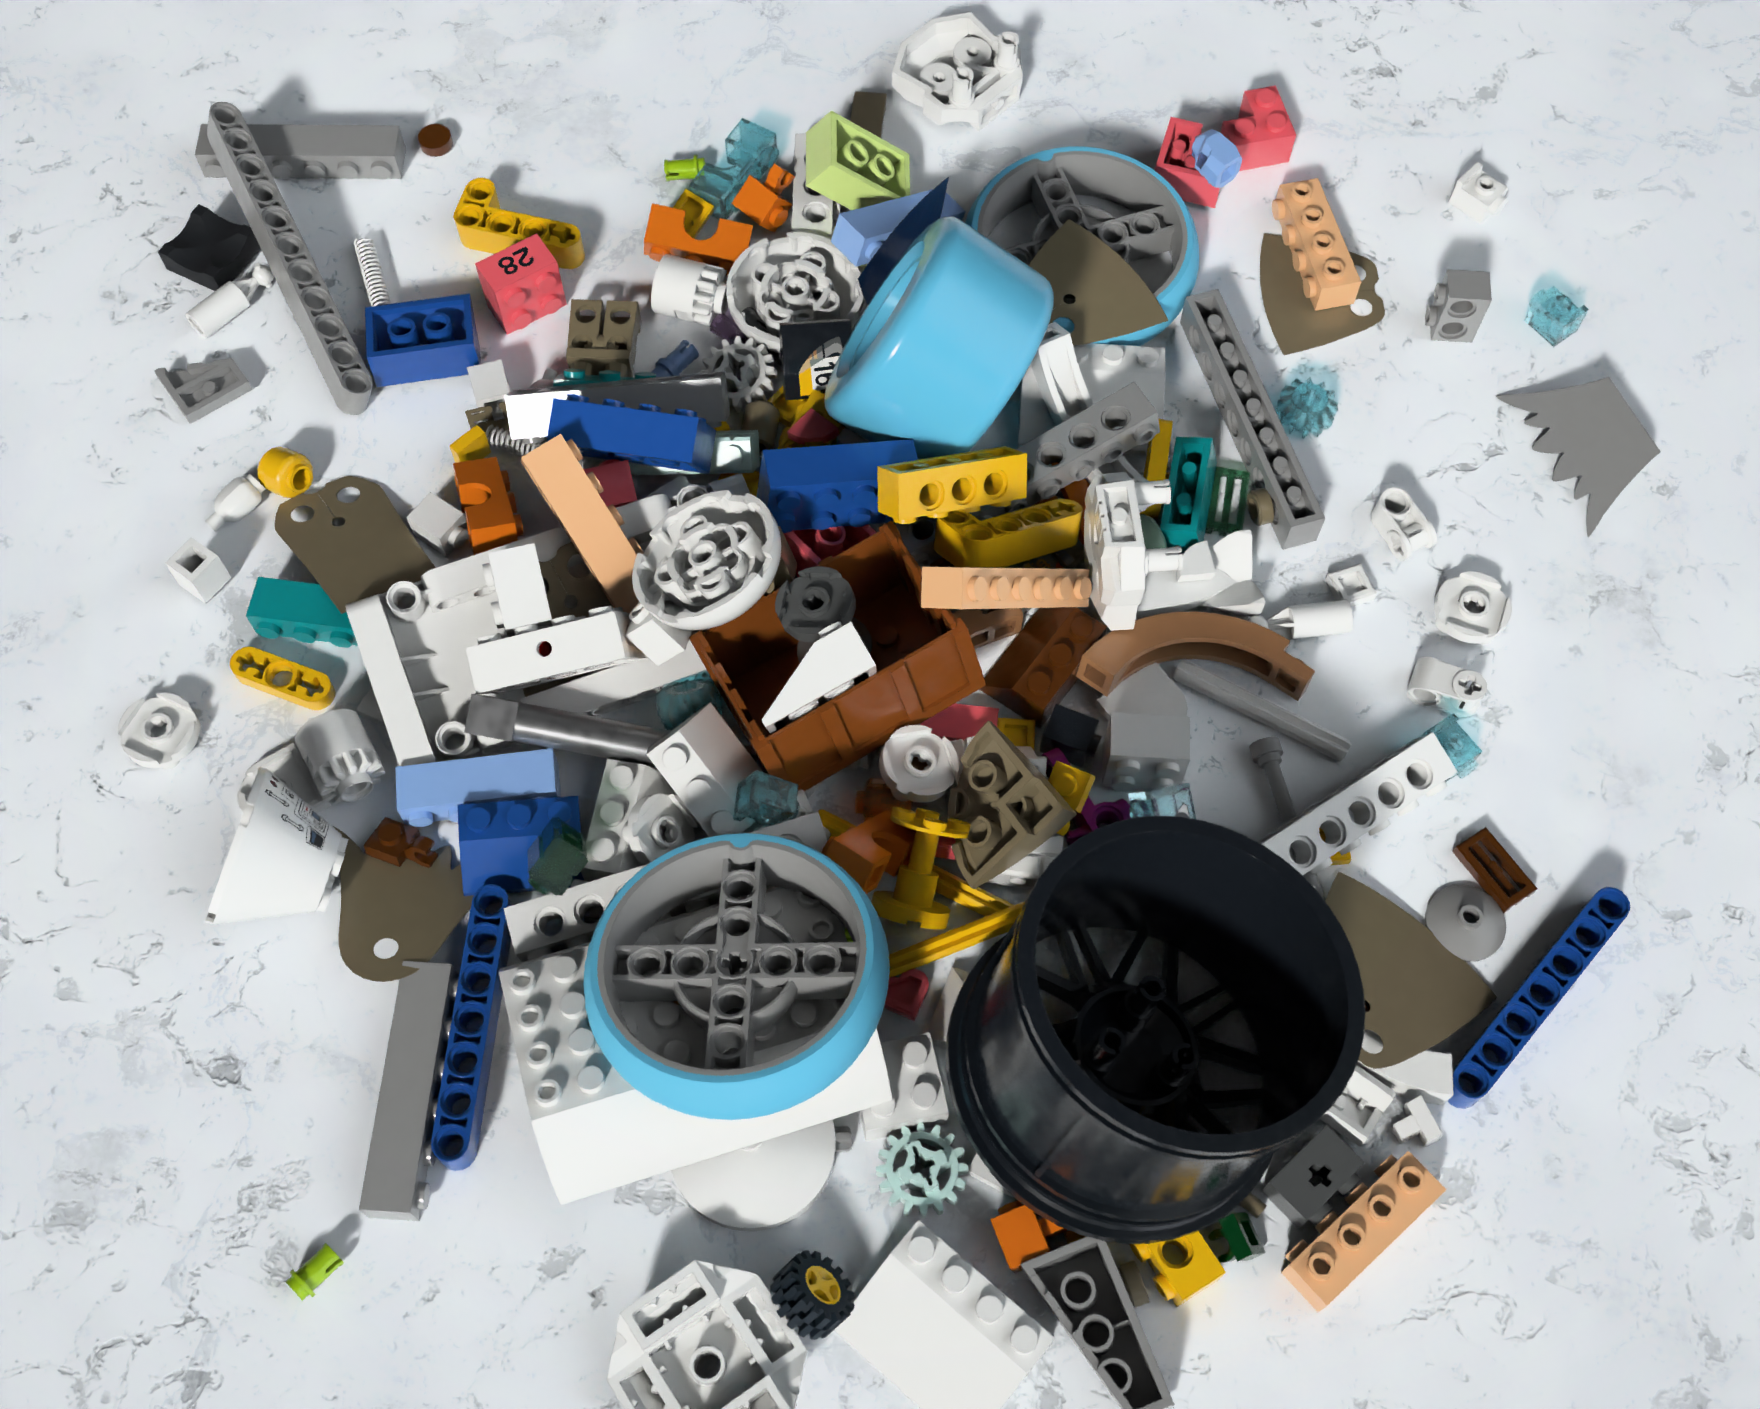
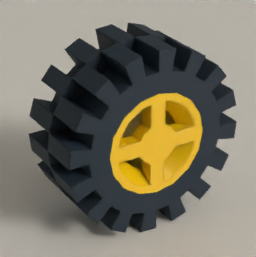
[770,1250,855,1340]

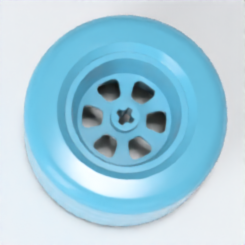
[824,217,1054,460]

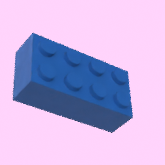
[546,394,716,474]
[757,439,918,533]

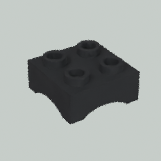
[158,204,260,291]

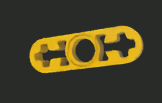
[1139,418,1173,519]
[230,647,335,710]

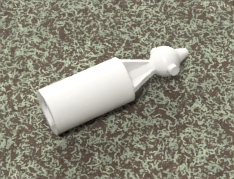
[185,263,274,339]
[1247,599,1353,639]

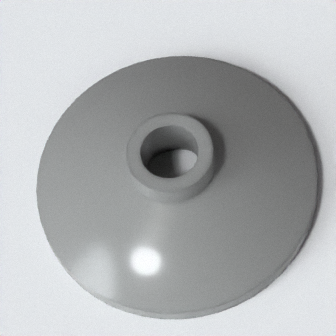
[1425,885,1506,962]

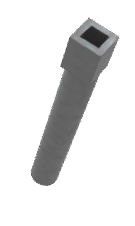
[464,693,758,768]

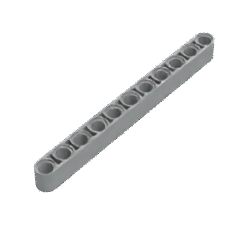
[207,102,373,415]

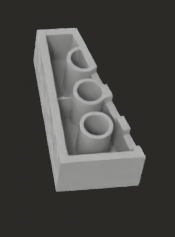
[1020,1237,1174,1409]

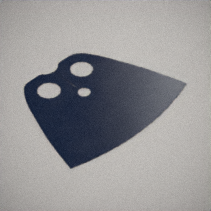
[858,177,949,305]

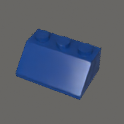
[365,293,481,387]
[457,796,584,896]

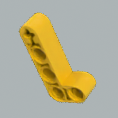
[453,178,585,269]
[934,499,1083,567]

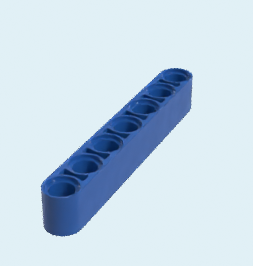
[431,884,512,1171]
[1448,887,1630,1109]

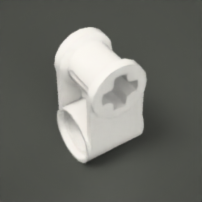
[1371,487,1437,561]
[1407,657,1487,718]

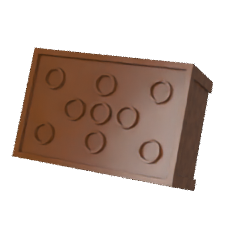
[689,520,986,802]

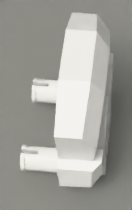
[892,12,1023,131]
[1084,472,1183,631]

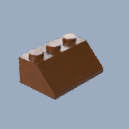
[979,607,1107,729]

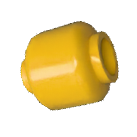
[257,446,313,498]

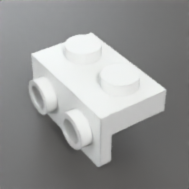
[1319,1065,1396,1147]

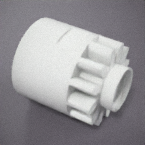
[651,254,728,327]
[295,709,385,803]

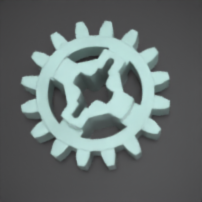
[876,1122,968,1219]

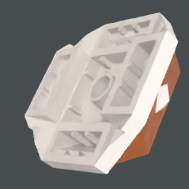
[607,1260,807,1409]

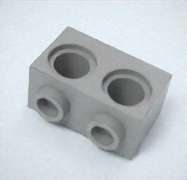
[1425,269,1492,343]

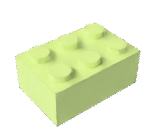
[806,111,910,210]

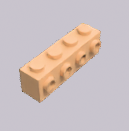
[1272,178,1361,311]
[1281,1151,1447,1313]

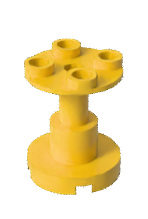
[871,807,971,929]

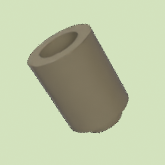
[741,400,780,457]

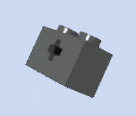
[1262,1125,1365,1229]

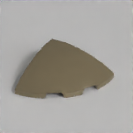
[948,721,1077,889]

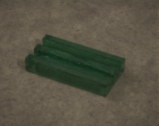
[1205,467,1250,537]

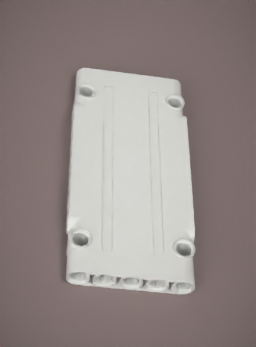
[345,473,780,766]

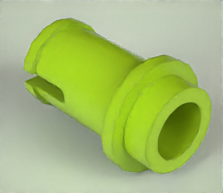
[664,155,706,182]
[285,1243,344,1301]

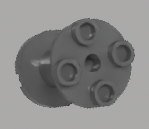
[775,566,873,663]

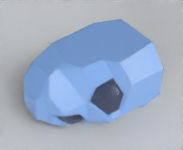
[1191,129,1242,188]

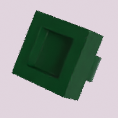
[1208,1212,1266,1263]

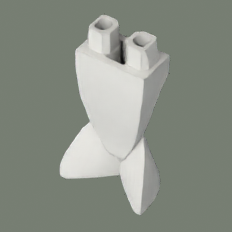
[1136,529,1265,620]

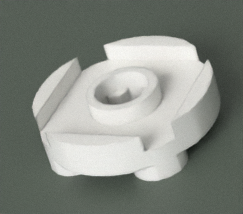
[1433,571,1512,645]
[118,692,202,770]
[879,725,959,802]
[622,793,698,865]

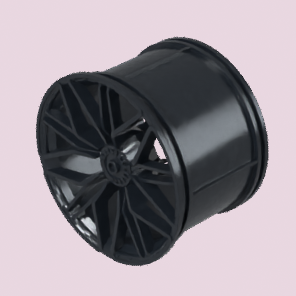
[945,816,1365,1244]

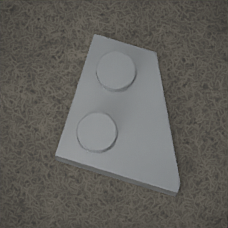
[154,358,253,424]

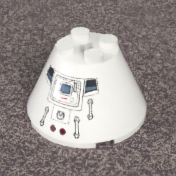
[205,767,349,925]

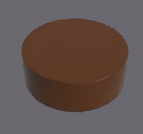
[418,124,453,157]

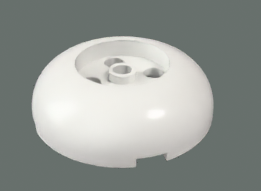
[726,232,864,353]
[632,490,781,630]

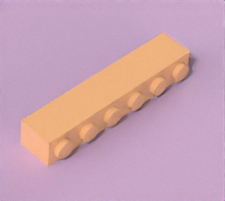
[521,434,644,613]
[921,566,1092,609]

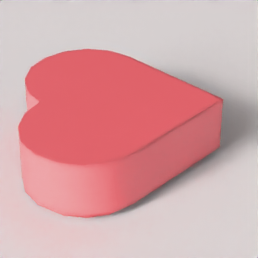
[884,969,929,1021]

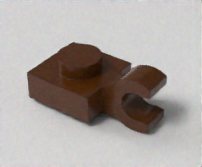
[363,817,439,868]

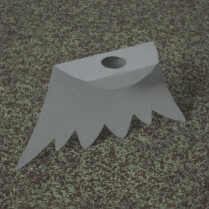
[1496,377,1661,537]

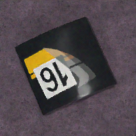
[779,318,852,400]

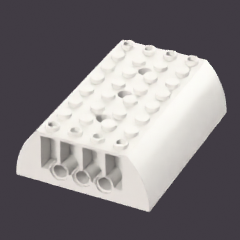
[499,887,892,1205]

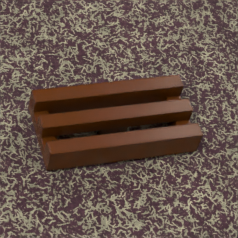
[1452,827,1538,914]

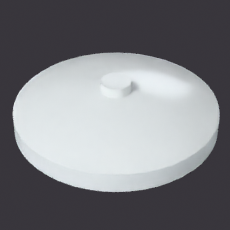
[671,1119,836,1231]

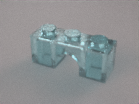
[689,118,779,220]

